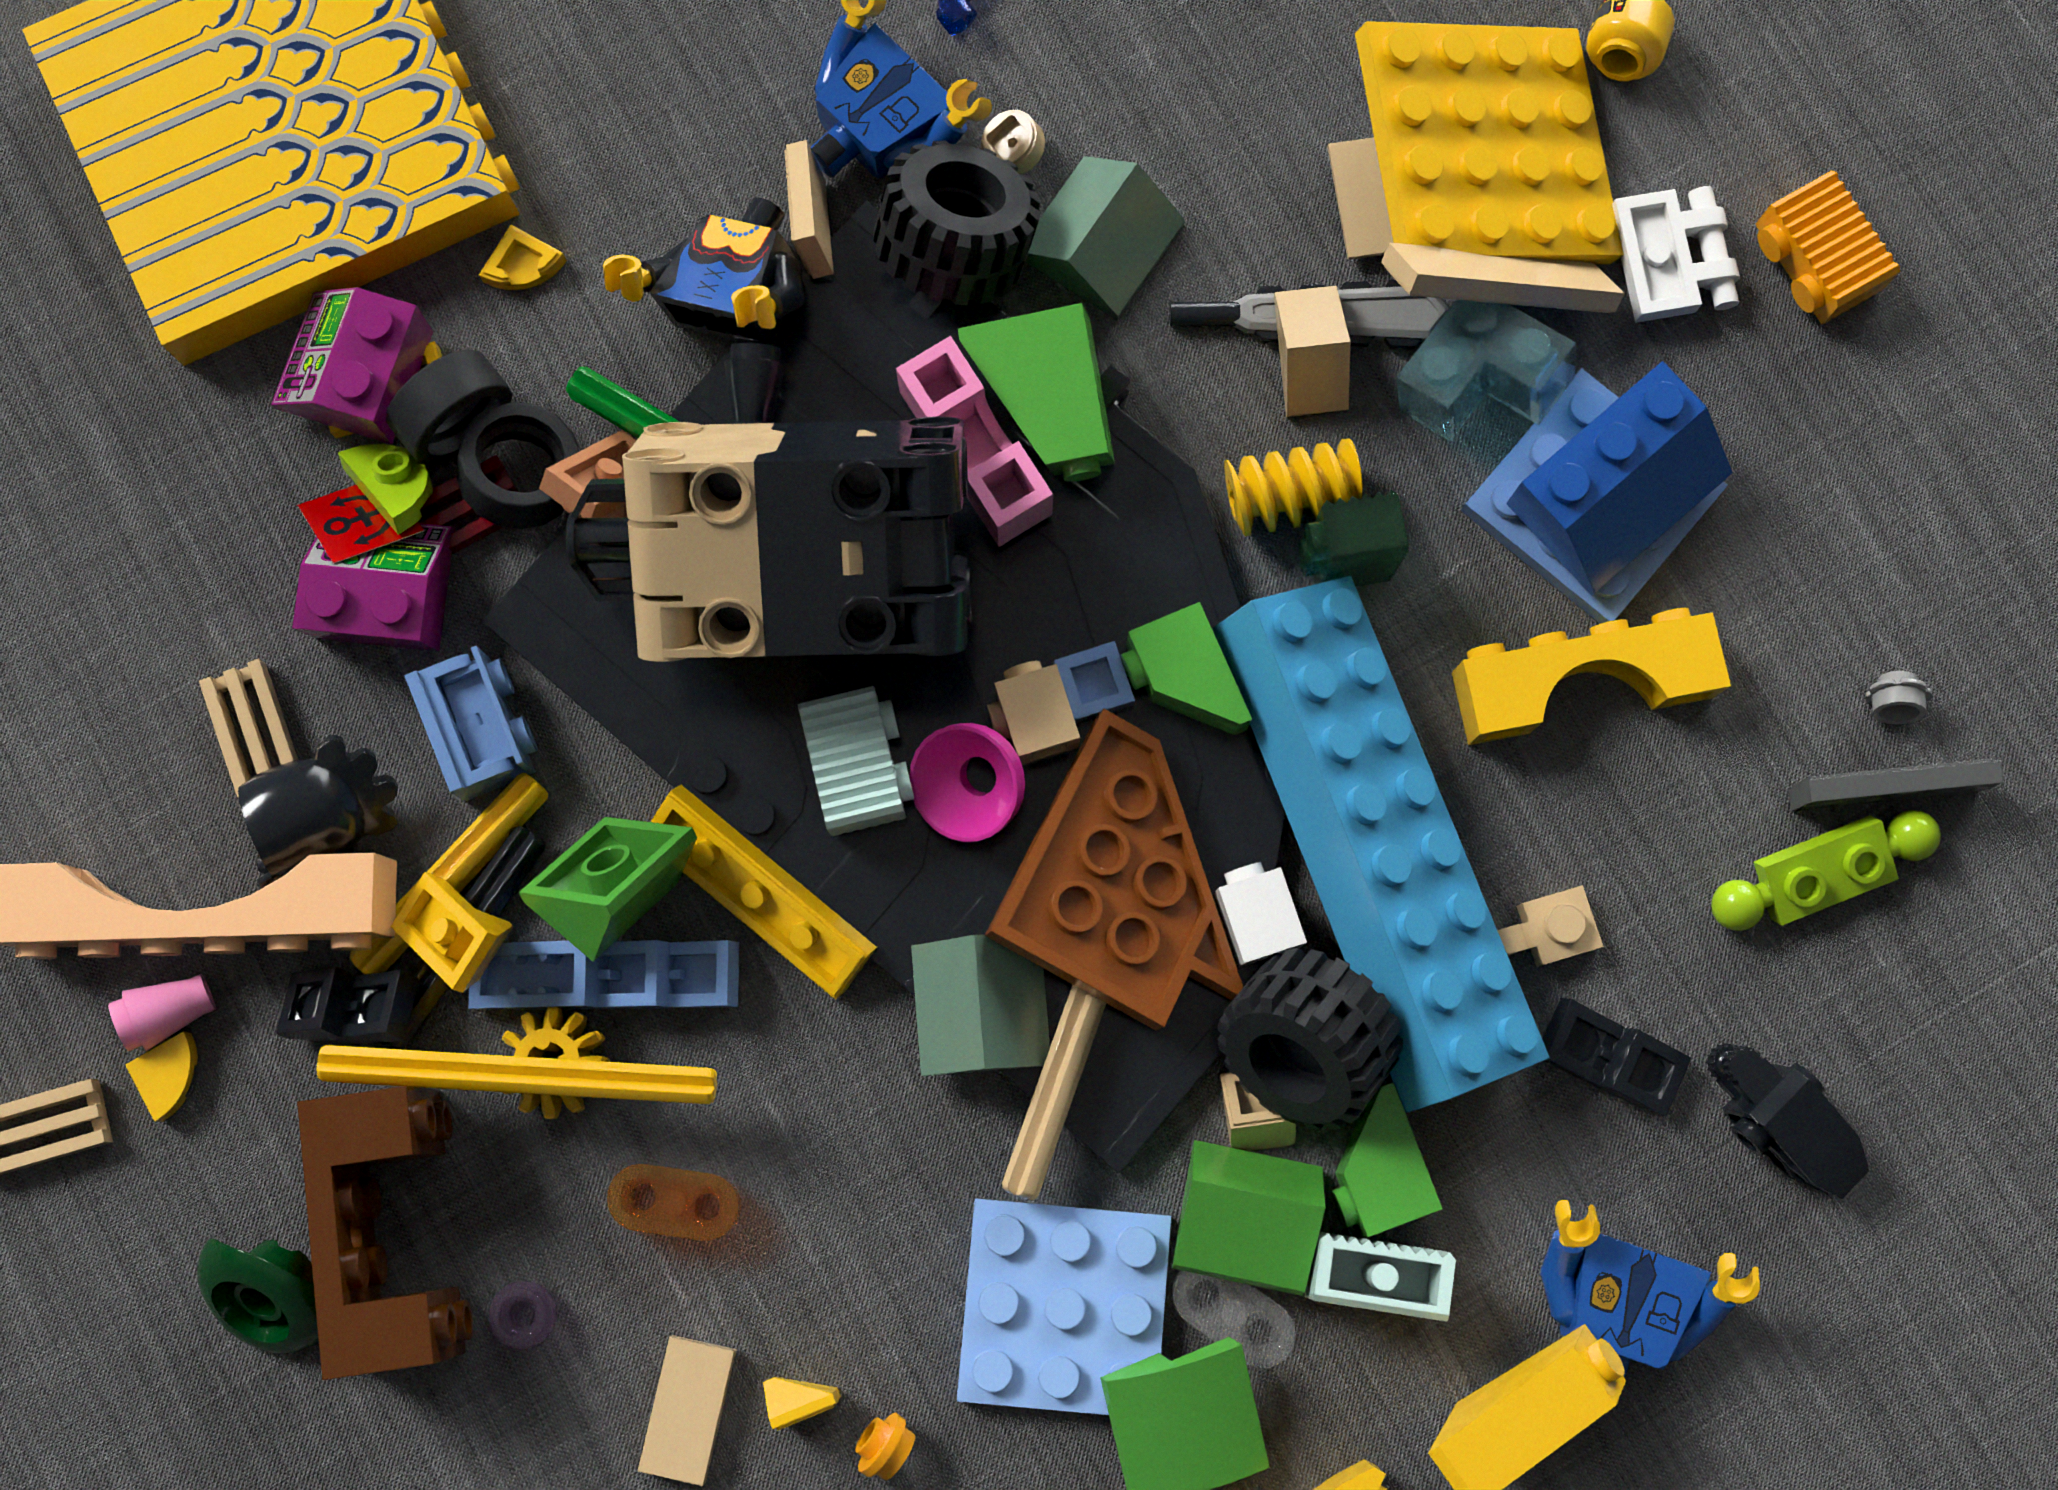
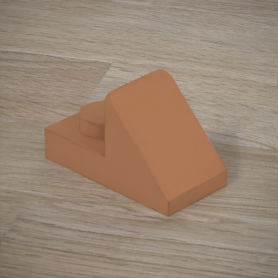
[539,430,637,518]

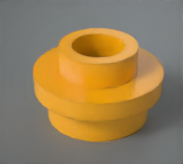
[855,1413,915,1481]

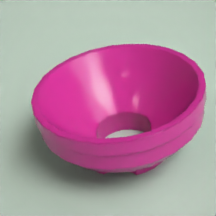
[909,723,1025,842]

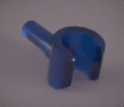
[936,0,977,35]

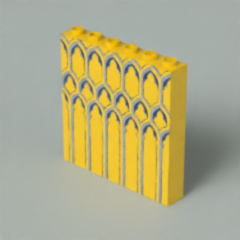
[22,0,521,366]

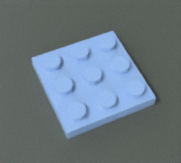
[957,1198,1171,1415]

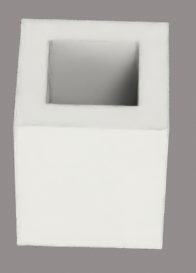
[1213,862,1307,968]

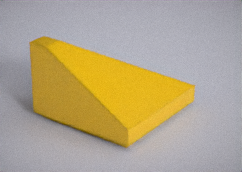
[763,1377,841,1431]

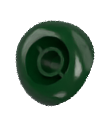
[197,1239,319,1354]

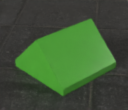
[519,817,697,962]
[1172,1140,1326,1296]

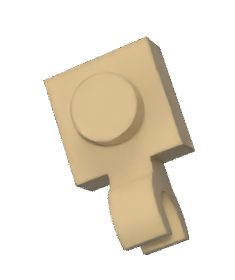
[1497,885,1604,967]

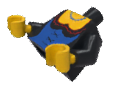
[603,198,805,346]

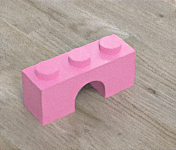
[896,336,1053,547]

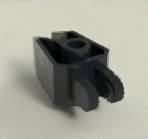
[1705,1043,1869,1199]

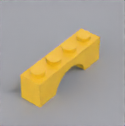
[1452,607,1731,745]

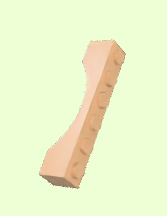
[0,853,397,959]

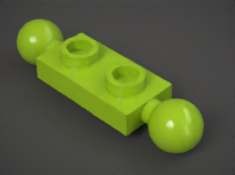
[1711,810,1941,931]

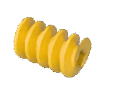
[1224,438,1363,537]

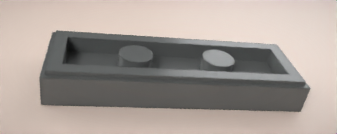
[1788,758,2004,811]

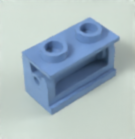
[404,646,538,802]

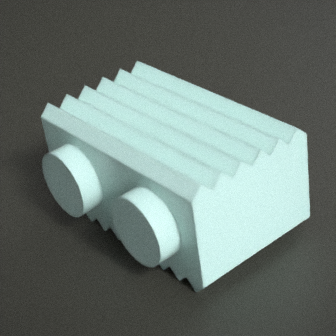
[798,686,914,836]
[1305,1231,1456,1322]

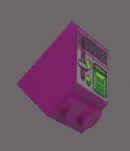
[271,287,434,444]
[292,523,455,652]

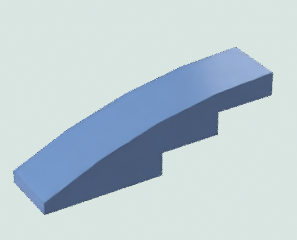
[468,940,739,1010]

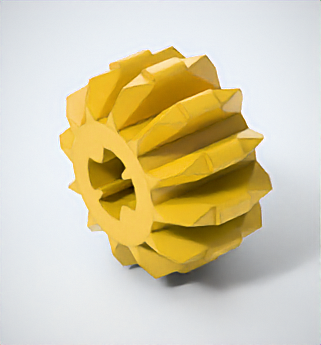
[502,1007,610,1119]

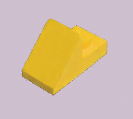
[390,872,513,993]

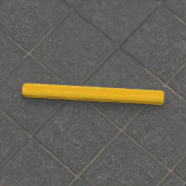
[317,1045,717,1104]

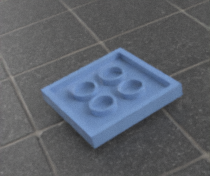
[1461,368,1728,624]

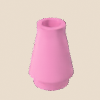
[108,974,216,1051]

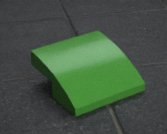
[1100,1337,1270,1490]

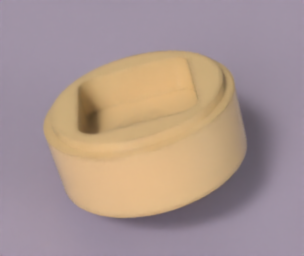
[981,110,1045,174]

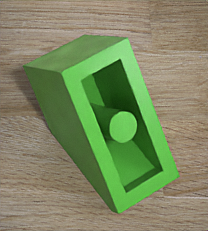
[1120,602,1252,735]
[1331,1083,1442,1237]

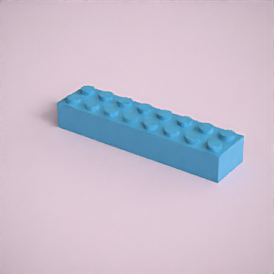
[1212,576,1550,1113]

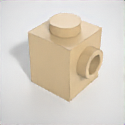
[986,661,1080,765]

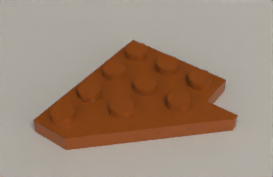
[985,708,1243,1031]

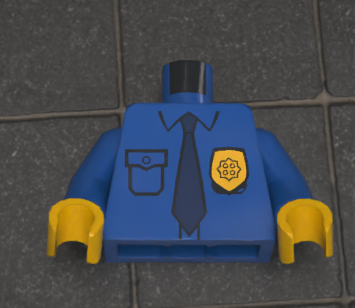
[810,0,992,178]
[1540,1200,1760,1378]

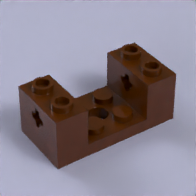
[297,1086,473,1380]

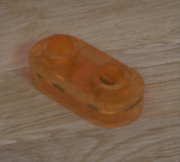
[607,1164,741,1241]

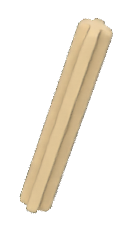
[1002,984,1106,1200]

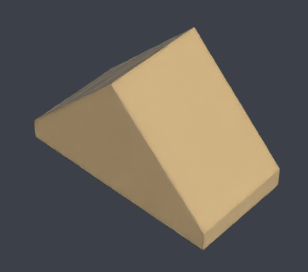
[1274,286,1351,417]

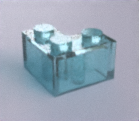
[1396,300,1576,442]

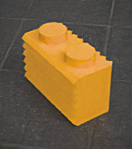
[1755,170,1900,325]

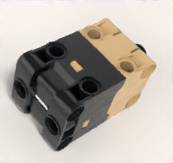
[566,416,972,662]

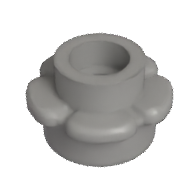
[1865,671,1932,724]

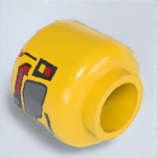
[1586,0,1675,81]

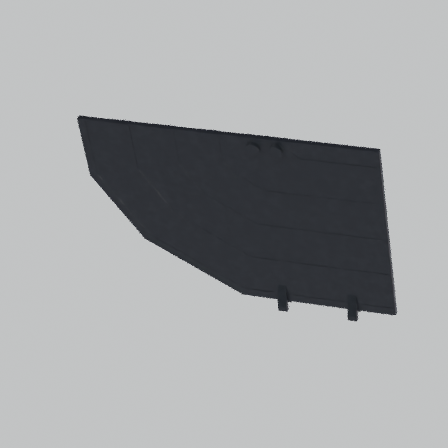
[481,200,1285,1173]

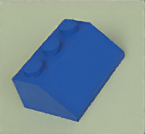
[1506,361,1733,596]

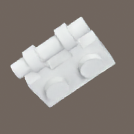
[1612,186,1740,323]

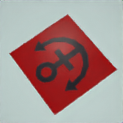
[297,485,424,564]

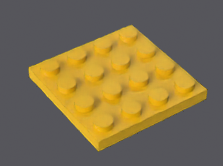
[1355,21,1624,265]

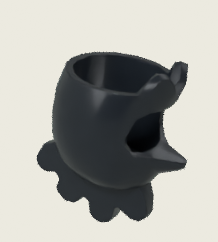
[238,735,398,889]

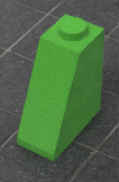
[958,303,1115,481]

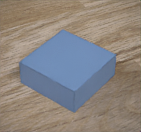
[1054,641,1135,724]

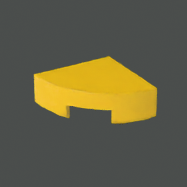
[479,225,567,290]
[125,1032,198,1122]

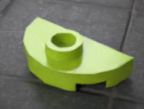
[338,444,433,535]

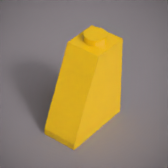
[1428,1324,1626,1490]

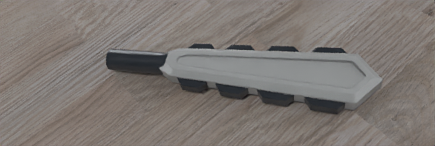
[1169,280,1452,349]

